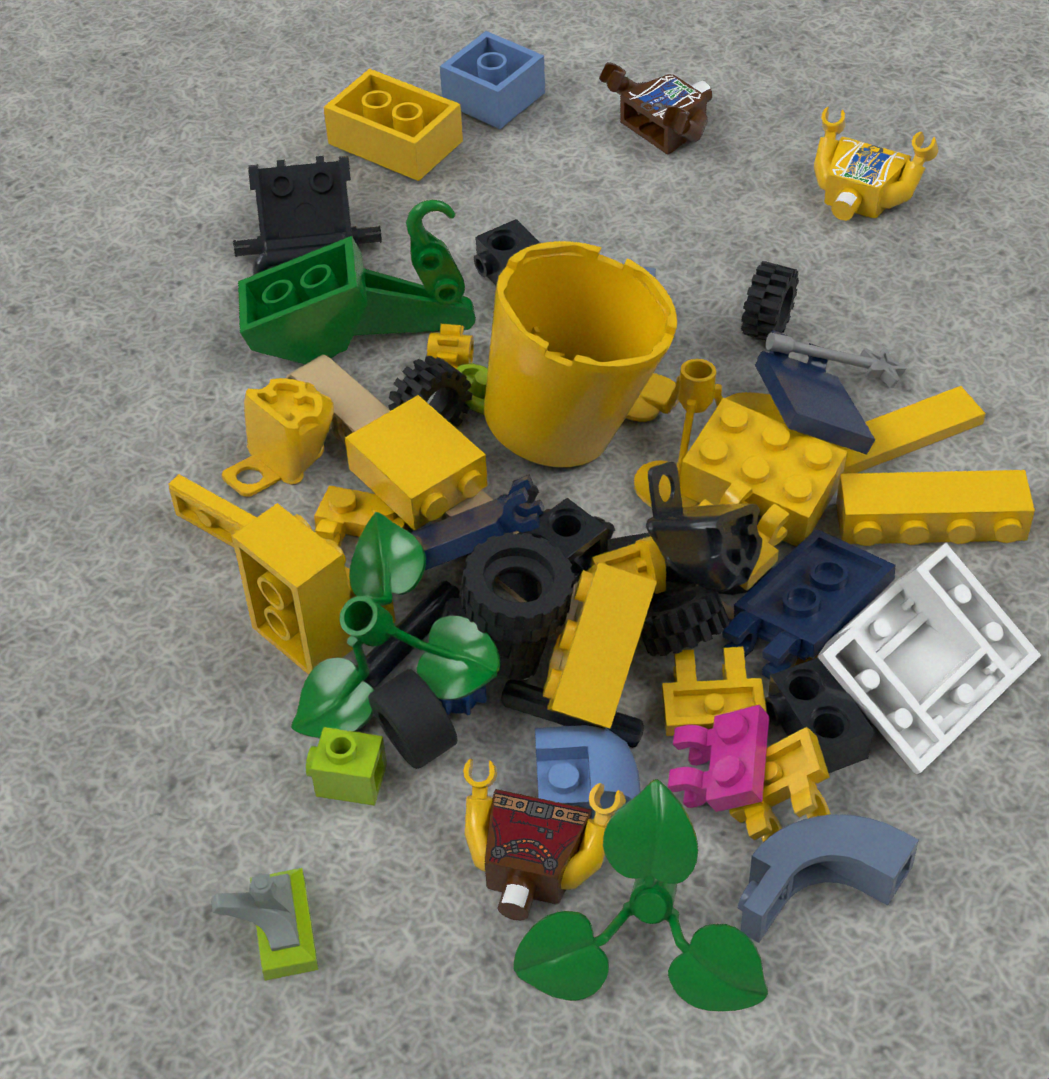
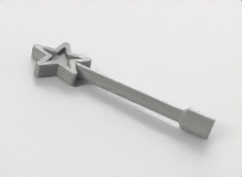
[766,333,907,388]

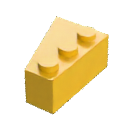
[543,562,657,729]

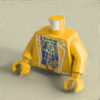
[814,107,938,221]

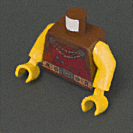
[463,759,626,921]

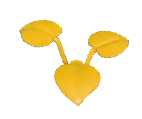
[626,359,785,508]

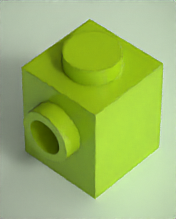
[306,727,387,806]

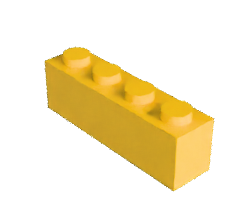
[836,470,1035,546]

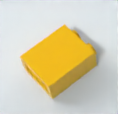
[345,395,488,531]

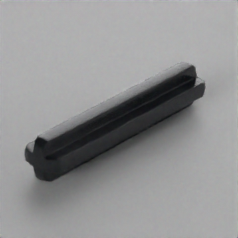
[356,581,460,688]
[501,679,644,748]

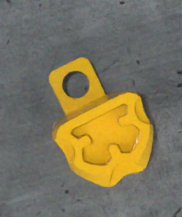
[222,378,334,497]

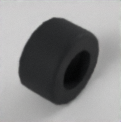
[368,669,458,769]

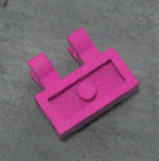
[668,705,769,812]

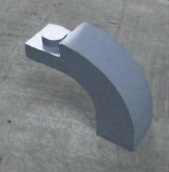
[738,814,919,943]

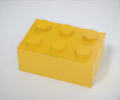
[323,68,463,181]
[680,397,848,547]
[232,503,353,675]

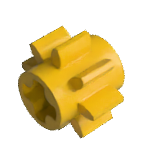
[427,324,474,369]

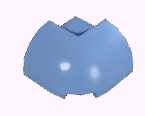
[535,725,641,819]

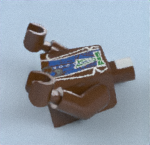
[599,62,712,155]

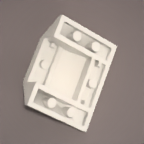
[818,543,1041,774]

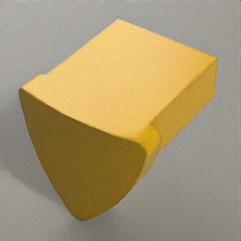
[591,536,666,594]

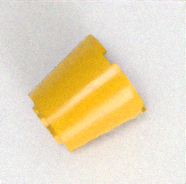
[484,241,677,467]

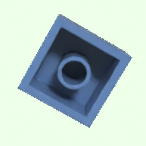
[440,31,545,129]

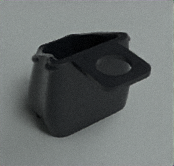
[646,462,762,592]

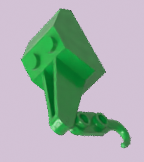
[238,199,476,364]

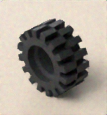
[741,261,799,341]
[388,356,472,426]
[640,584,729,656]

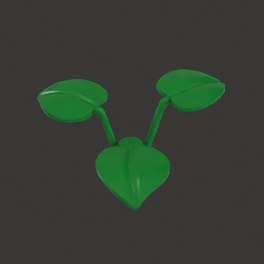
[291,512,500,738]
[513,779,768,1011]

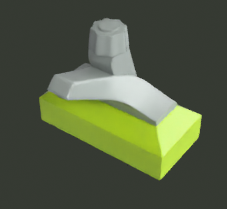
[211,868,319,981]

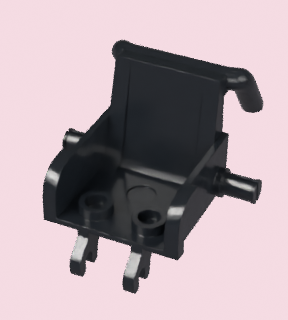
[233,155,382,275]

